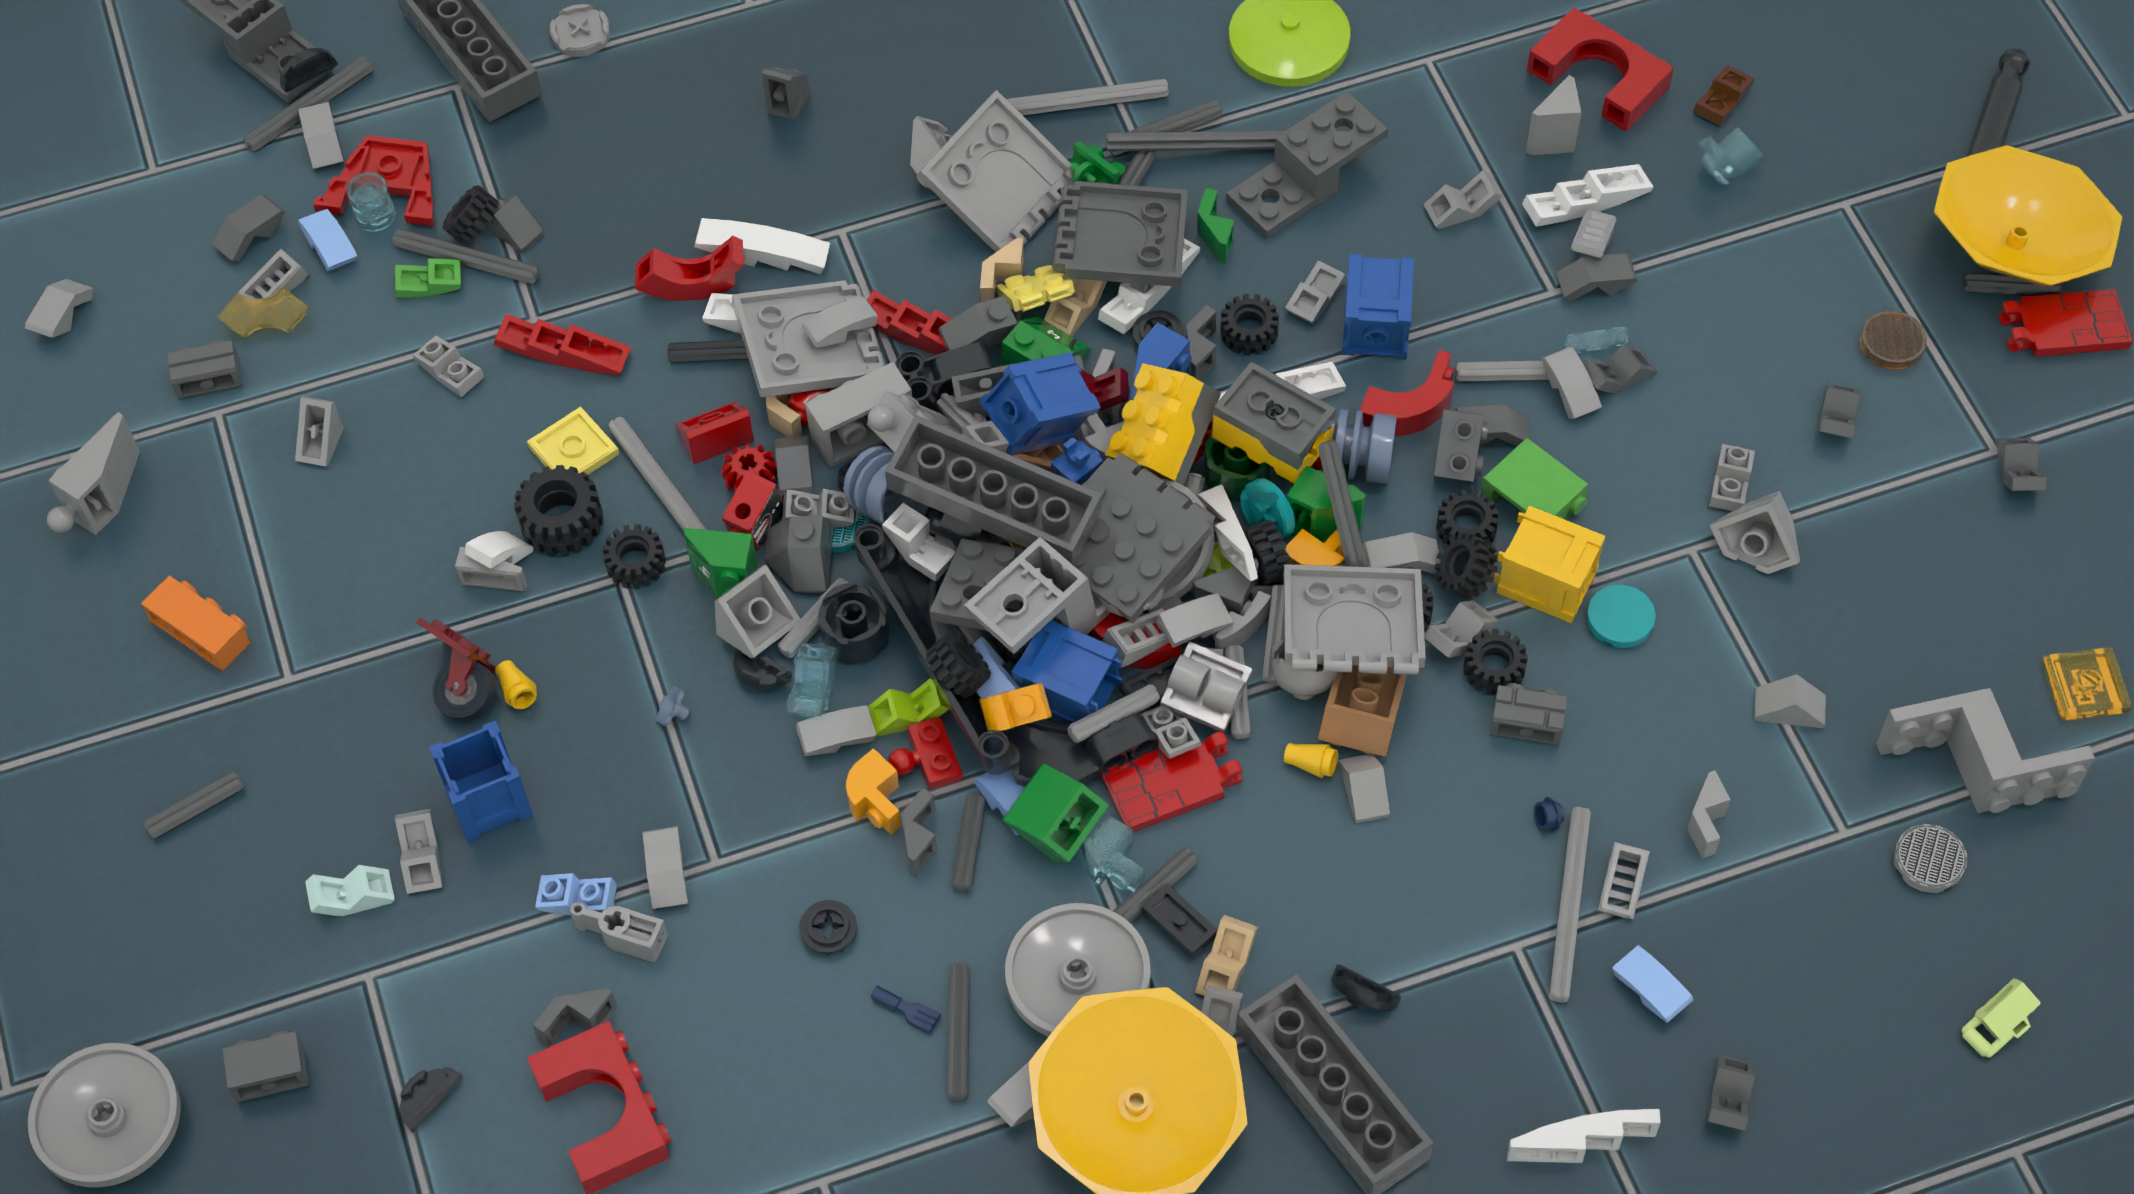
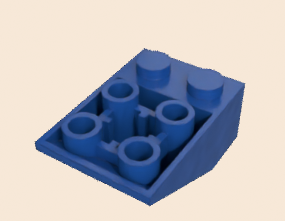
[1131,322,1192,400]

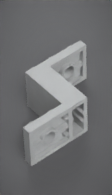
[964,537,1111,654]
[1876,688,2095,813]

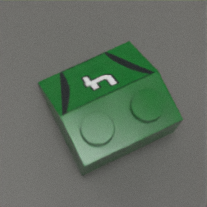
[1001,317,1091,366]
[684,528,758,599]

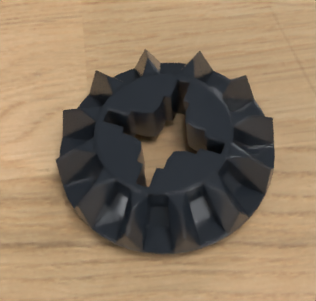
[1133,310,1184,347]
[799,900,857,956]

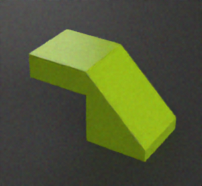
[868,678,949,736]

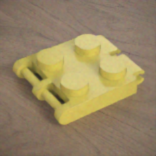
[996,265,1075,312]

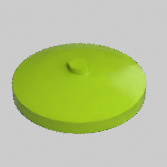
[1229,0,1350,87]

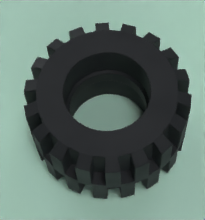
[514,465,603,556]

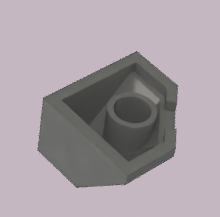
[765,516,833,594]

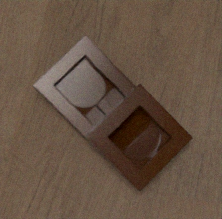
[1693,65,1755,126]

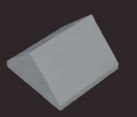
[1526,75,1581,155]
[714,564,800,658]

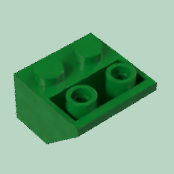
[1287,466,1366,543]
[1002,763,1109,863]

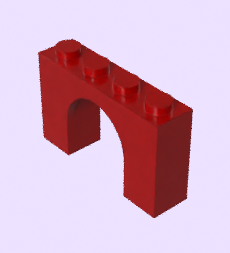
[1527,8,1674,132]
[527,1021,672,1194]

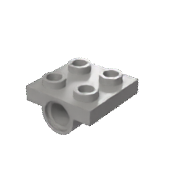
[1160,641,1253,732]

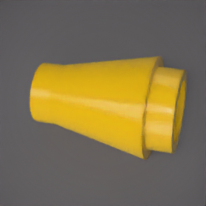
[495,660,537,709]
[1284,743,1338,778]

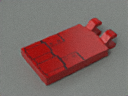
[1998,289,2133,357]
[1101,731,1243,835]

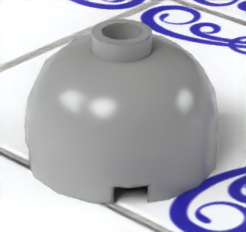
[1271,640,1338,700]

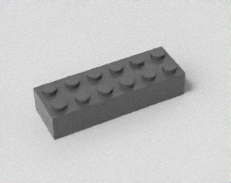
[398,0,542,122]
[885,415,1102,566]
[1237,974,1434,1194]

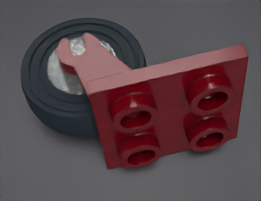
[416,618,496,721]

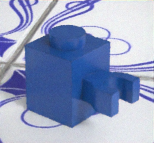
[1051,437,1103,485]

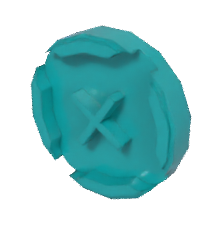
[1240,479,1295,541]
[1586,584,1656,649]

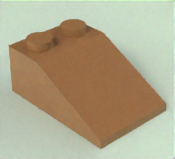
[1318,665,1407,757]

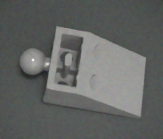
[866,391,962,453]
[47,412,140,535]

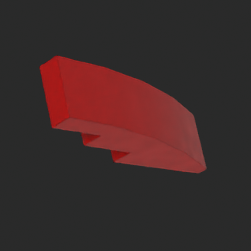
[866,290,952,355]
[494,314,631,376]

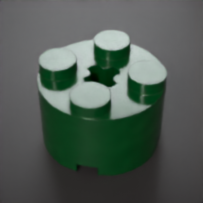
[1204,434,1271,500]

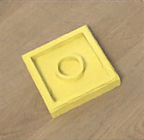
[527,407,619,475]

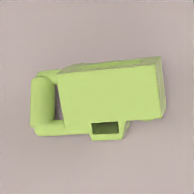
[1962,978,2041,1057]

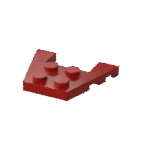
[313,135,435,226]

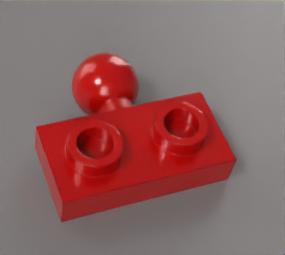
[888,717,963,790]

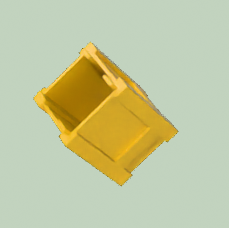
[1493,506,1605,624]

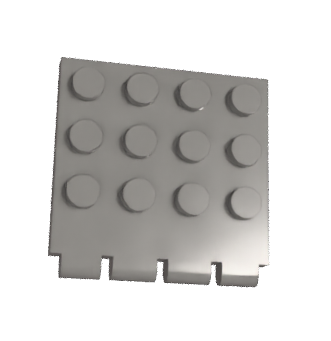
[917,90,1074,252]
[732,280,885,397]
[1283,564,1426,675]

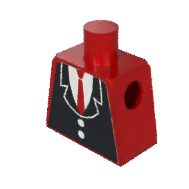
[722,471,783,549]

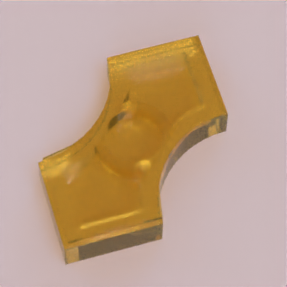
[217,287,310,339]

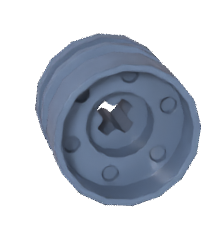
[1331,408,1397,485]
[843,446,929,526]

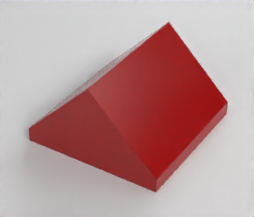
[675,401,754,465]

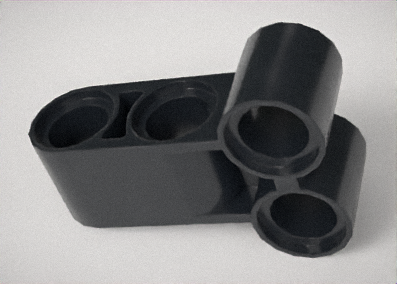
[895,342,995,412]

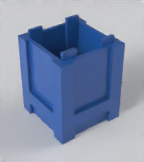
[1342,253,1414,359]
[979,352,1101,456]
[1011,620,1123,724]
[429,720,533,843]

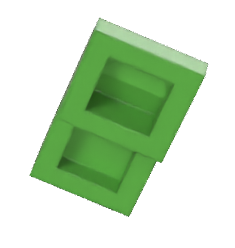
[394,258,461,298]

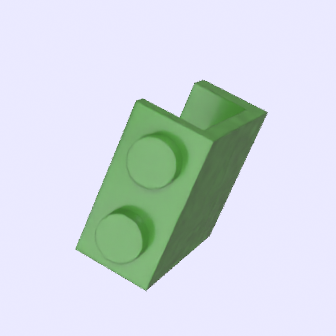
[1480,438,1588,520]

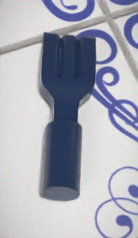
[871,985,942,1034]

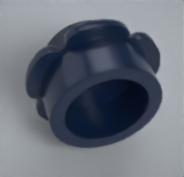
[1534,797,1565,832]

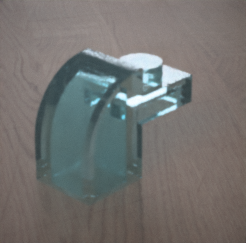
[1699,127,1766,184]
[787,643,836,717]
[1085,812,1145,893]

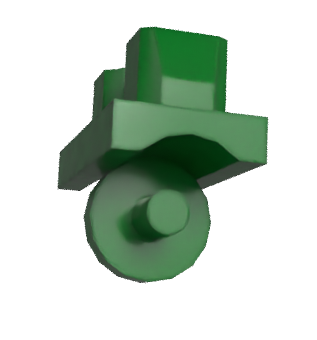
[1070,141,1126,184]

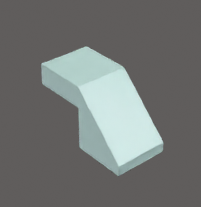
[305,865,395,917]

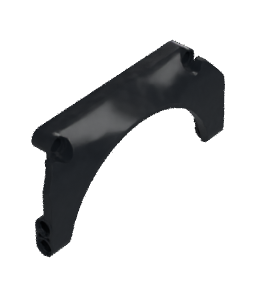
[854,507,1159,787]

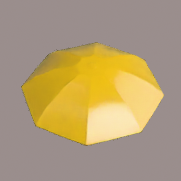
[1934,145,2122,286]
[1028,987,1247,1194]

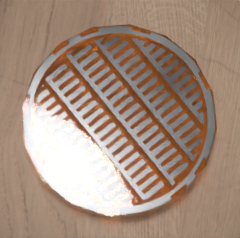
[1860,310,1927,370]

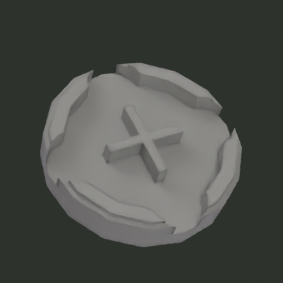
[550,4,611,57]

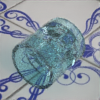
[346,172,396,232]

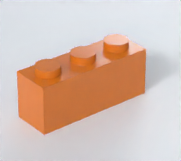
[141,575,251,672]

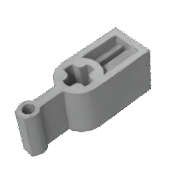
[570,903,668,963]

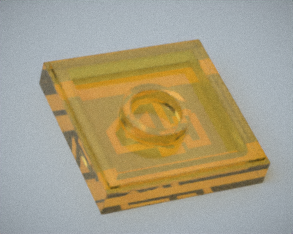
[2042,647,2132,721]

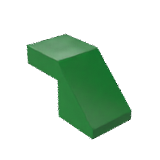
[1197,188,1234,264]

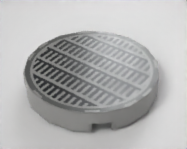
[1893,824,1967,893]

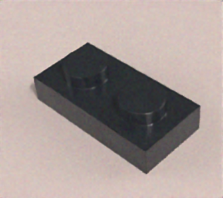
[1142,884,1218,959]

